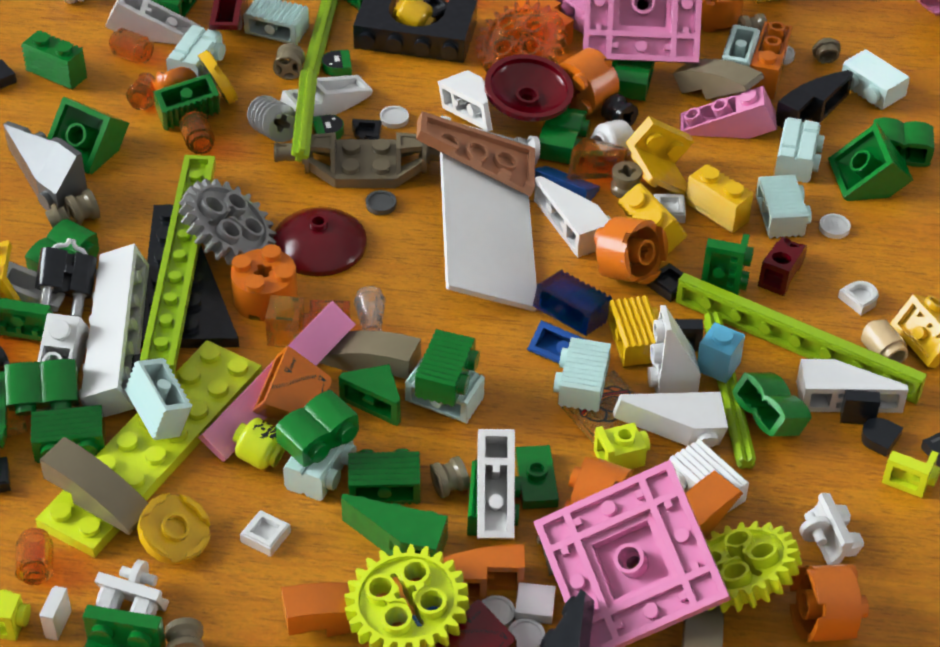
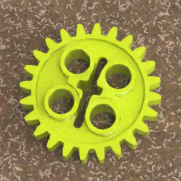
[706,521,802,613]
[344,544,470,647]

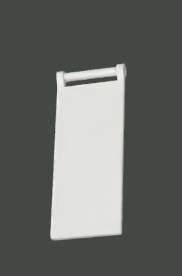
[440,115,539,311]

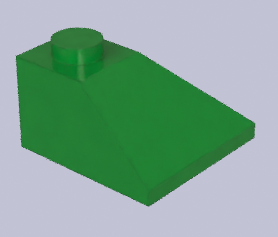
[47,96,129,174]
[828,123,913,201]

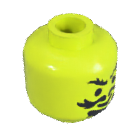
[232,417,285,470]

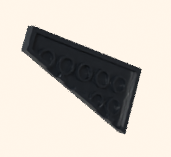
[140,204,239,349]

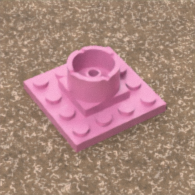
[583,0,702,63]
[533,460,732,647]

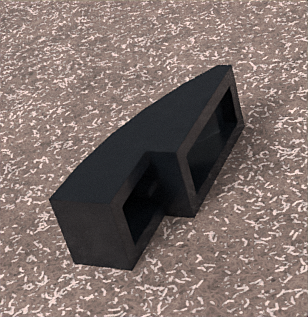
[776,70,853,128]

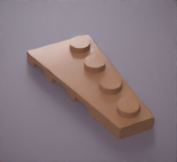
[416,111,535,197]

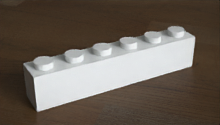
[79,243,149,417]

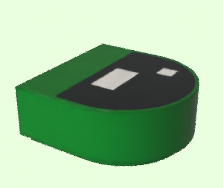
[322,50,352,76]
[312,115,344,139]

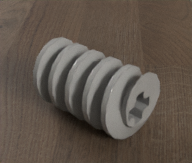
[247,95,296,143]

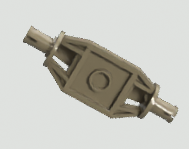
[274,133,440,188]

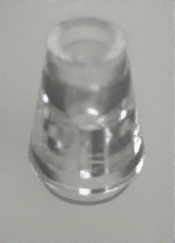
[353,286,386,331]

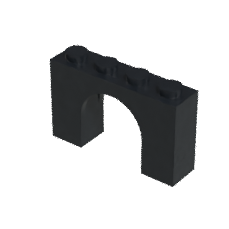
[353,0,477,63]

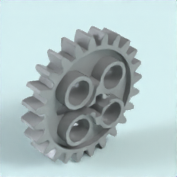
[179,178,276,265]

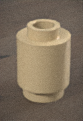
[861,319,908,363]

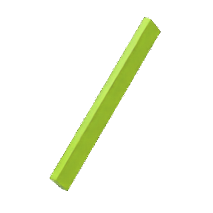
[676,273,927,404]

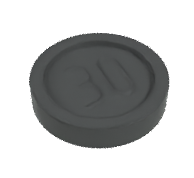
[366,190,396,215]

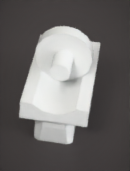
[799,493,864,565]
[94,559,169,616]

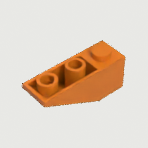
[750,21,793,100]

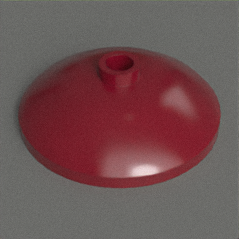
[484,54,574,122]
[273,207,367,277]

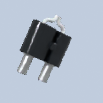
[35,238,97,318]

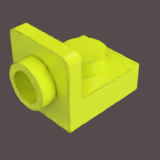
[882,450,940,498]

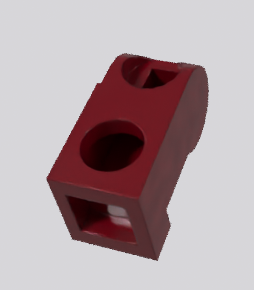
[758,237,807,296]

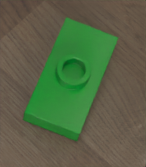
[515,445,559,509]

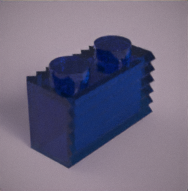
[533,269,612,337]

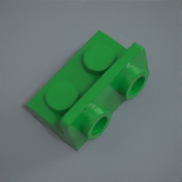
[701,233,754,295]
[0,298,52,341]
[83,604,166,647]

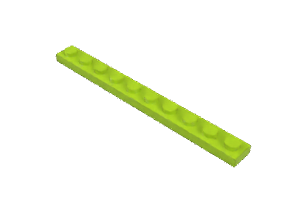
[140,155,216,374]

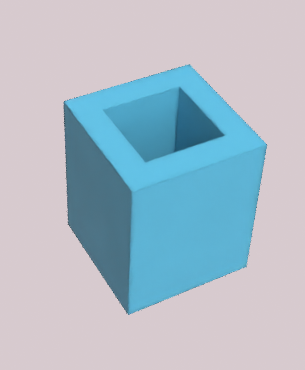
[697,322,745,383]

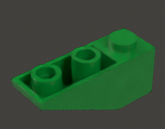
[341,493,448,557]

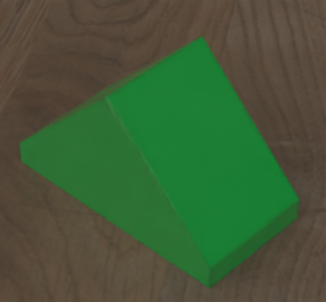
[338,364,401,426]

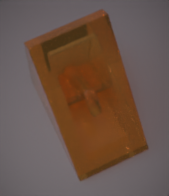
[567,137,628,180]

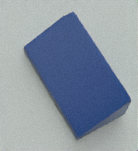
[535,165,600,201]
[527,320,587,364]

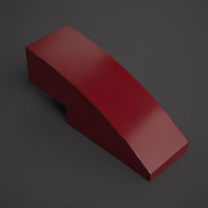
[209,0,248,31]

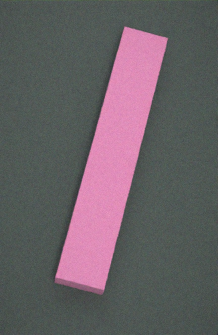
[198,301,356,462]

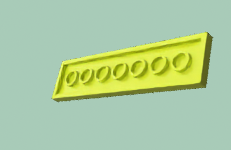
[35,340,262,558]

